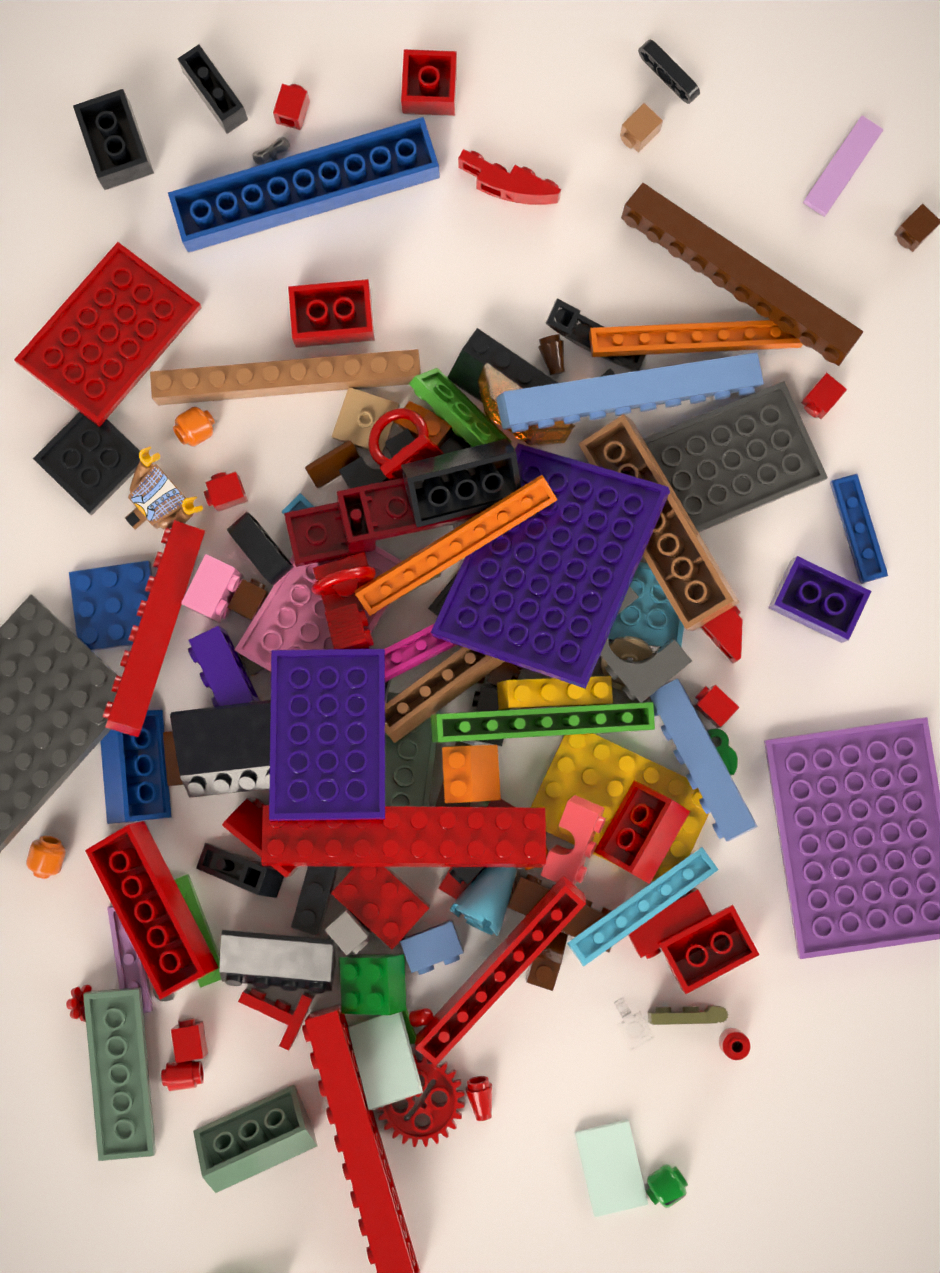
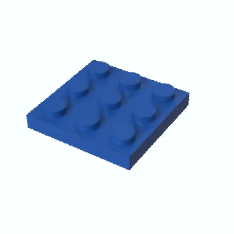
[69,560,152,651]

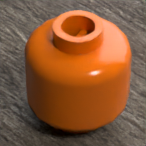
[173,406,215,447]
[26,836,66,879]

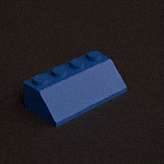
[100,710,172,824]

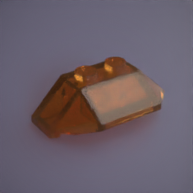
[478,363,575,447]

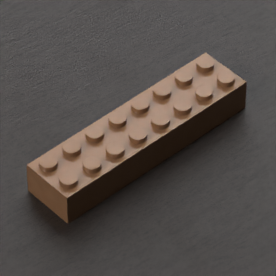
[578,414,740,631]

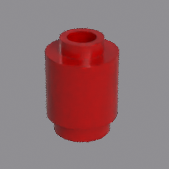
[719,1028,751,1060]
[161,1060,204,1091]

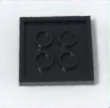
[33,412,140,515]

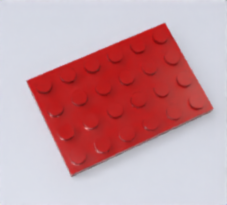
[14,242,202,427]

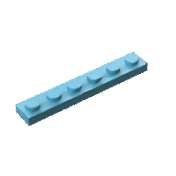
[567,847,719,966]

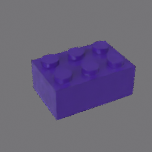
[768,556,872,643]
[188,626,260,707]

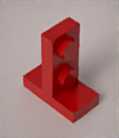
[238,987,315,1051]

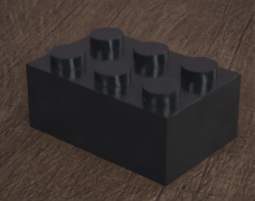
[73,89,154,190]

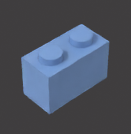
[400,920,464,975]

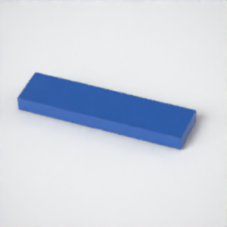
[830,474,888,584]

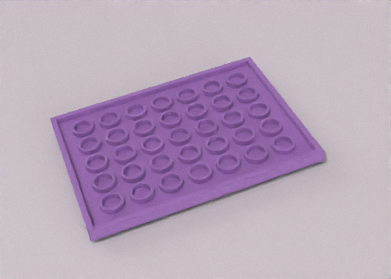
[764,717,940,959]

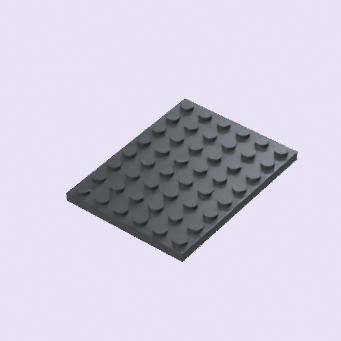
[0,594,117,853]

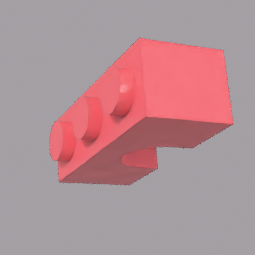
[541,795,606,885]

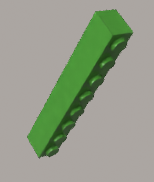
[431,702,655,743]

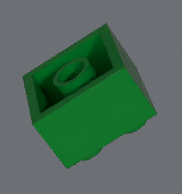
[339,954,407,1015]

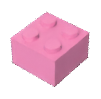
[181,554,243,623]

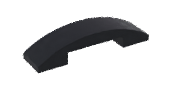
[545,298,646,371]

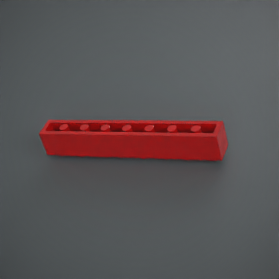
[103,520,205,737]
[415,876,586,1066]

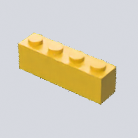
[497,676,613,710]

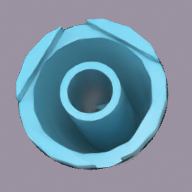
[450,867,517,936]

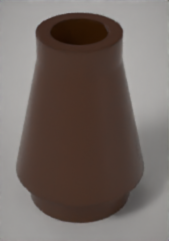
[538,334,565,376]

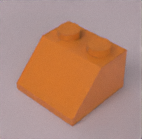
[442,745,501,803]

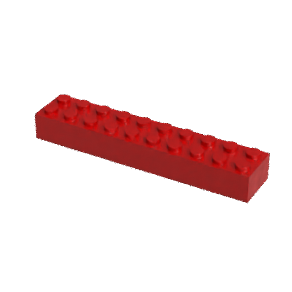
[261,805,546,868]
[302,1003,421,1273]

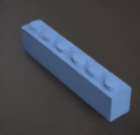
[650,678,758,842]

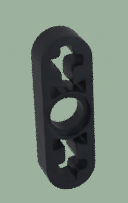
[638,39,700,104]

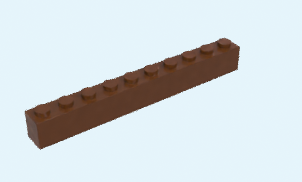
[621,183,864,366]

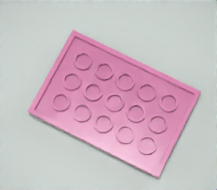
[235,546,402,672]

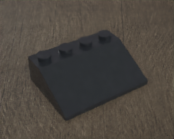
[170,700,271,798]

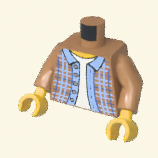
[125,446,203,530]

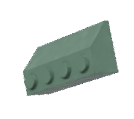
[193,1085,318,1194]

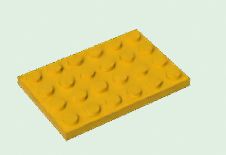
[530,733,709,882]

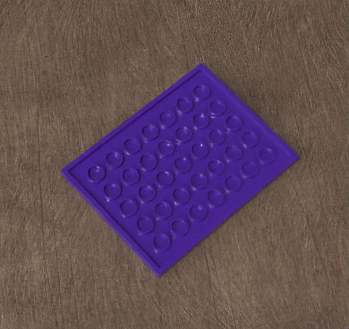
[431,443,670,689]

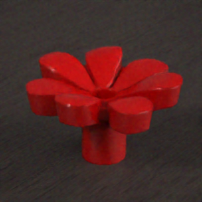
[66,985,92,1022]

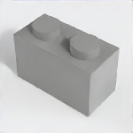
[325,909,371,956]

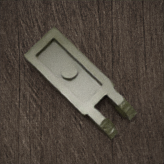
[648,1006,729,1025]

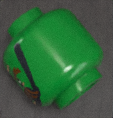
[646,1164,689,1208]

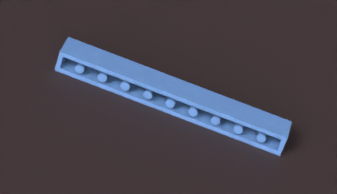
[496,353,764,433]

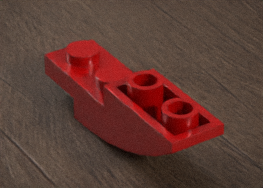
[458,149,561,205]

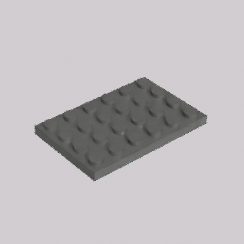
[644,381,828,532]

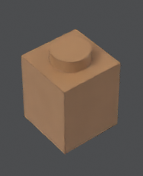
[620,103,663,153]

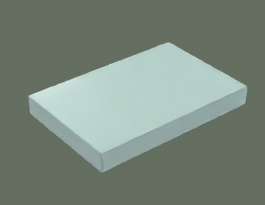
[348,1012,423,1110]
[574,1119,649,1218]

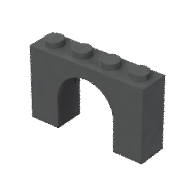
[599,586,692,703]

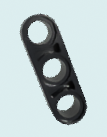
[227,511,294,585]

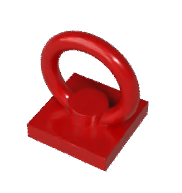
[368,408,445,480]
[312,552,376,612]

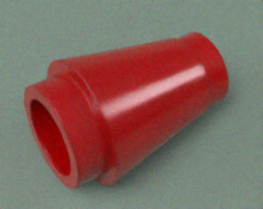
[465,1076,492,1121]

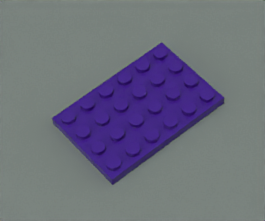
[269,649,385,821]

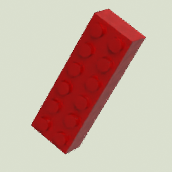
[85,821,219,1000]

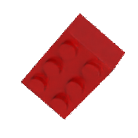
[288,279,375,348]
[331,866,430,950]

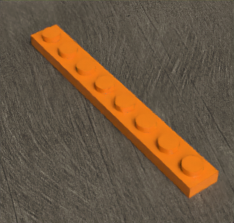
[589,320,803,357]
[355,475,558,616]

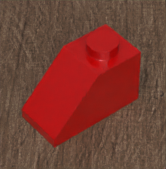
[700,605,743,663]

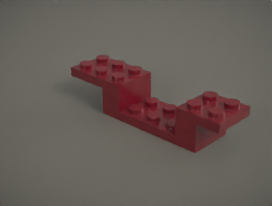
[284,478,482,567]

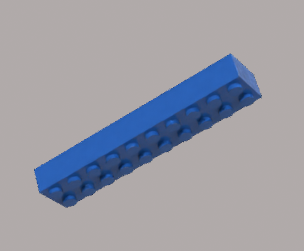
[168,117,440,253]

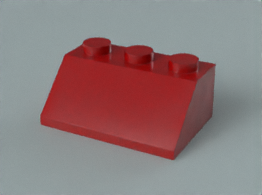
[594,780,690,884]
[222,797,300,878]
[659,904,760,994]

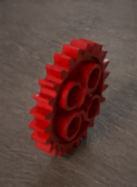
[377,1053,465,1147]

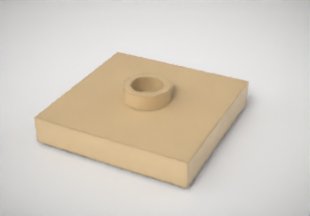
[332,387,400,454]

